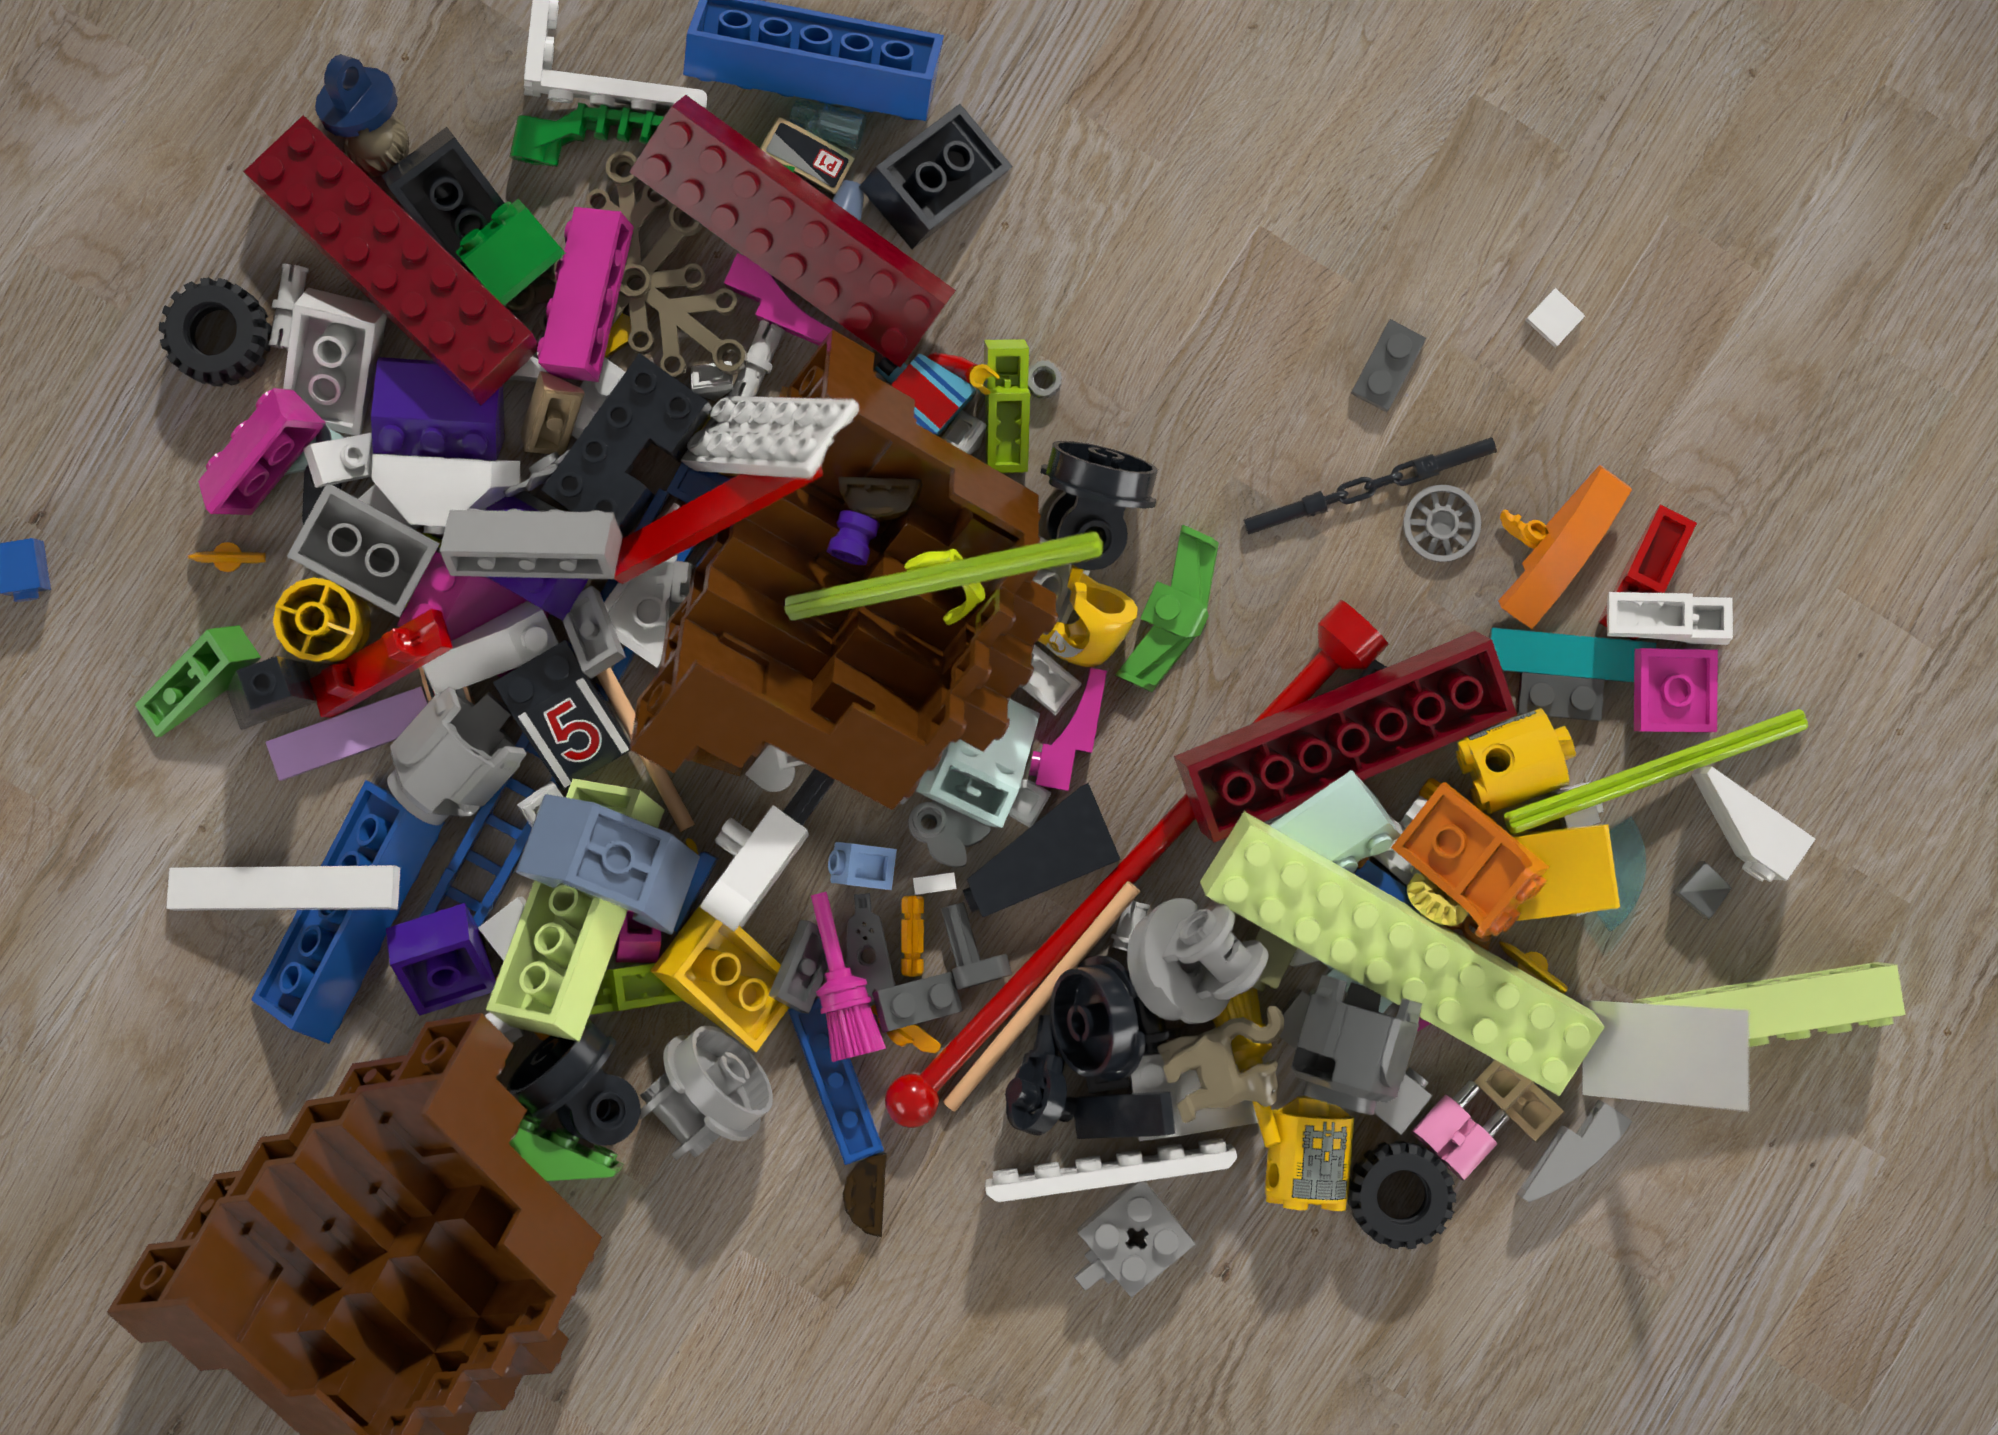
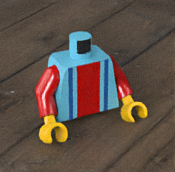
[875,352,1000,436]

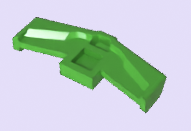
[1115,525,1219,692]

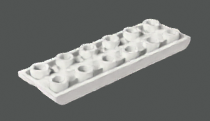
[680,396,859,478]
[985,1138,1237,1202]

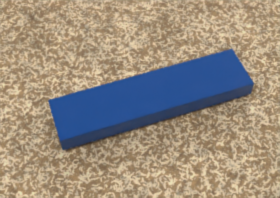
[788,998,884,1165]

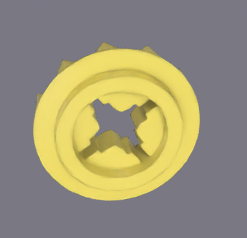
[1407,873,1468,926]

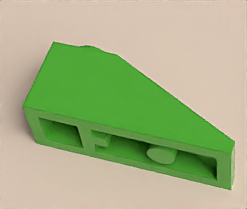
[135,625,261,737]

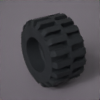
[159,277,272,387]
[1348,1141,1456,1249]

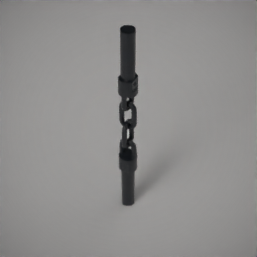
[1243,437,1497,535]

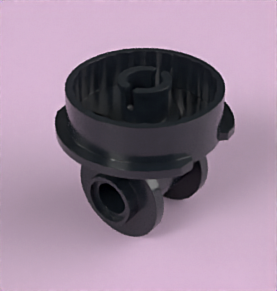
[1040,441,1158,570]
[1050,955,1182,1081]
[506,1018,641,1146]

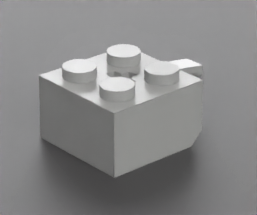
[1074,1181,1196,1298]

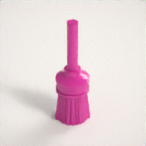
[811,892,886,1062]

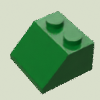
[456,199,566,305]

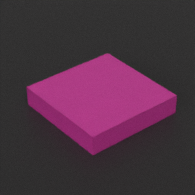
[1634,648,1718,732]

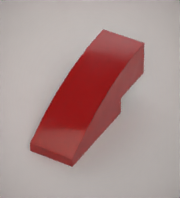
[1598,504,1697,641]

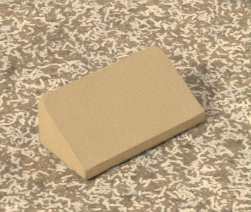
[521,371,585,455]

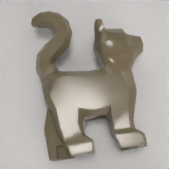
[1157,1006,1284,1123]

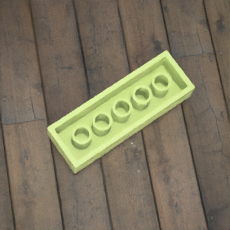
[486,778,664,1041]
[1633,962,1905,1047]

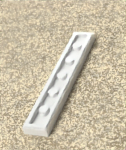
[166,865,401,911]

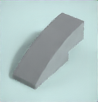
[1517,1100,1633,1202]

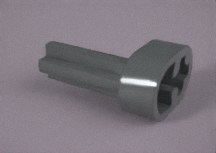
[941,902,1012,990]

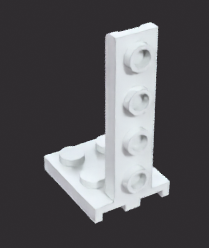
[524,0,707,113]

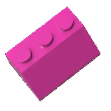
[198,388,326,515]

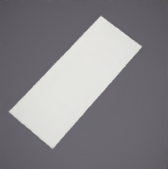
[1583,1000,1749,1111]

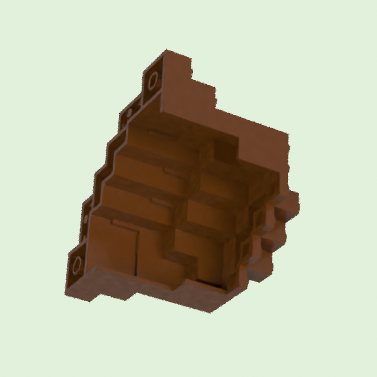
[630,329,1058,810]
[107,1013,602,1435]

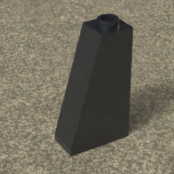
[226,656,317,730]
[962,783,1121,918]

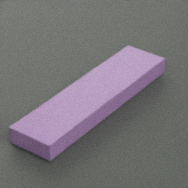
[266,686,428,781]

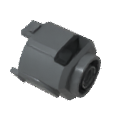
[1291,975,1422,1115]

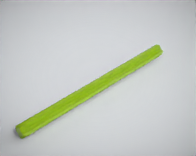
[784,532,1102,621]
[1504,709,1808,834]

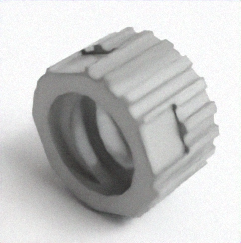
[1028,360,1062,399]

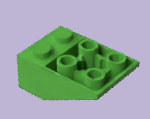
[509,1115,624,1181]

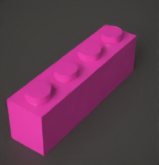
[537,207,634,382]

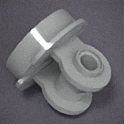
[1127,898,1268,1024]
[639,1026,773,1161]

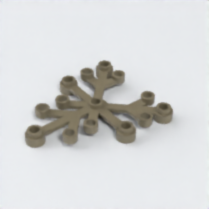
[506,151,747,379]

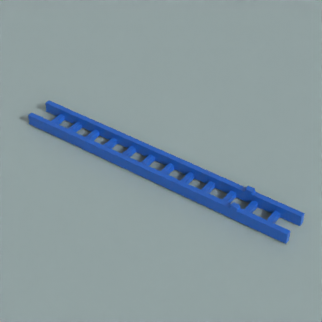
[420,488,696,927]

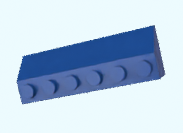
[683,0,944,121]
[251,780,445,1044]

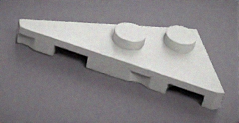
[604,503,680,668]

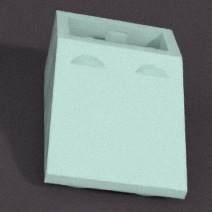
[916,699,1040,828]

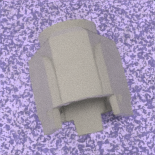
[387,686,527,825]

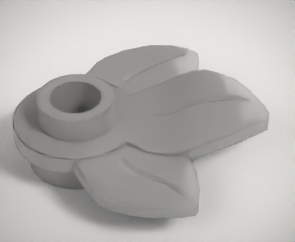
[503,450,569,497]
[908,800,991,867]

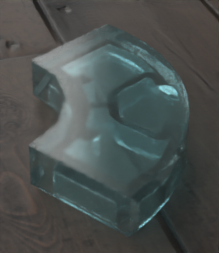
[1595,816,1646,932]

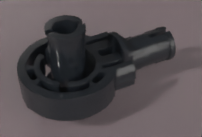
[1005,1015,1077,1136]

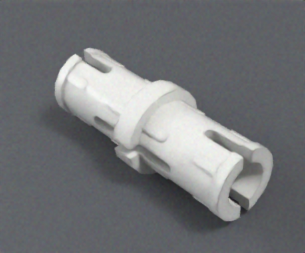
[268,264,309,350]
[728,320,785,397]

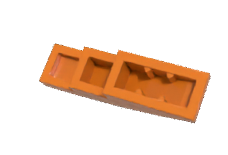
[1498,465,1632,629]

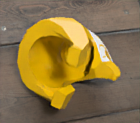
[1038,565,1138,667]

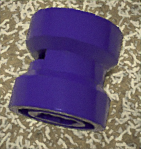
[827,510,880,566]

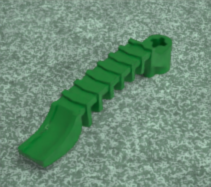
[509,102,797,175]

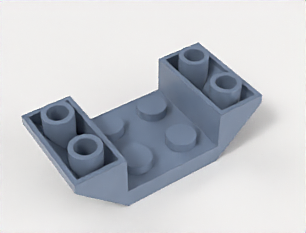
[515,794,700,935]

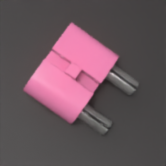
[1411,1081,1509,1181]

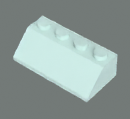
[1270,770,1401,873]

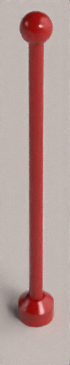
[885,599,1389,1128]

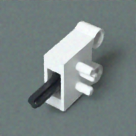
[700,768,835,931]

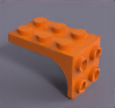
[1391,782,1549,939]

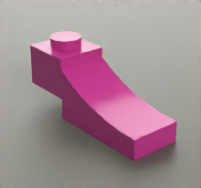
[724,253,838,346]
[1029,668,1107,791]

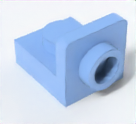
[828,842,897,890]

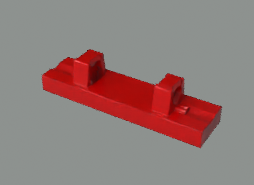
[310,609,453,718]

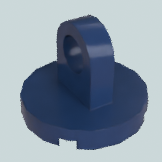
[315,54,398,137]

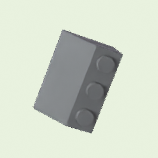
[287,483,439,617]

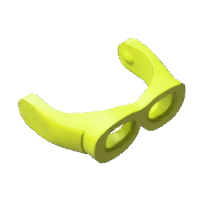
[904,549,985,625]

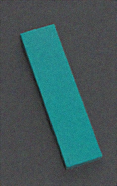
[1489,628,1657,683]

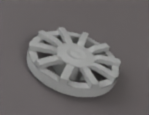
[1403,485,1481,562]

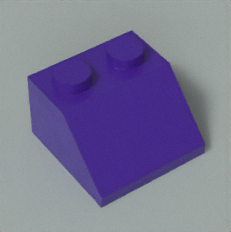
[386,903,496,1016]

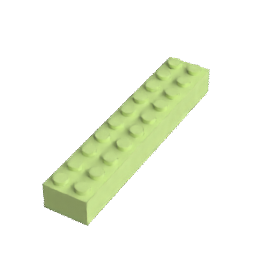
[1200,811,1605,1096]

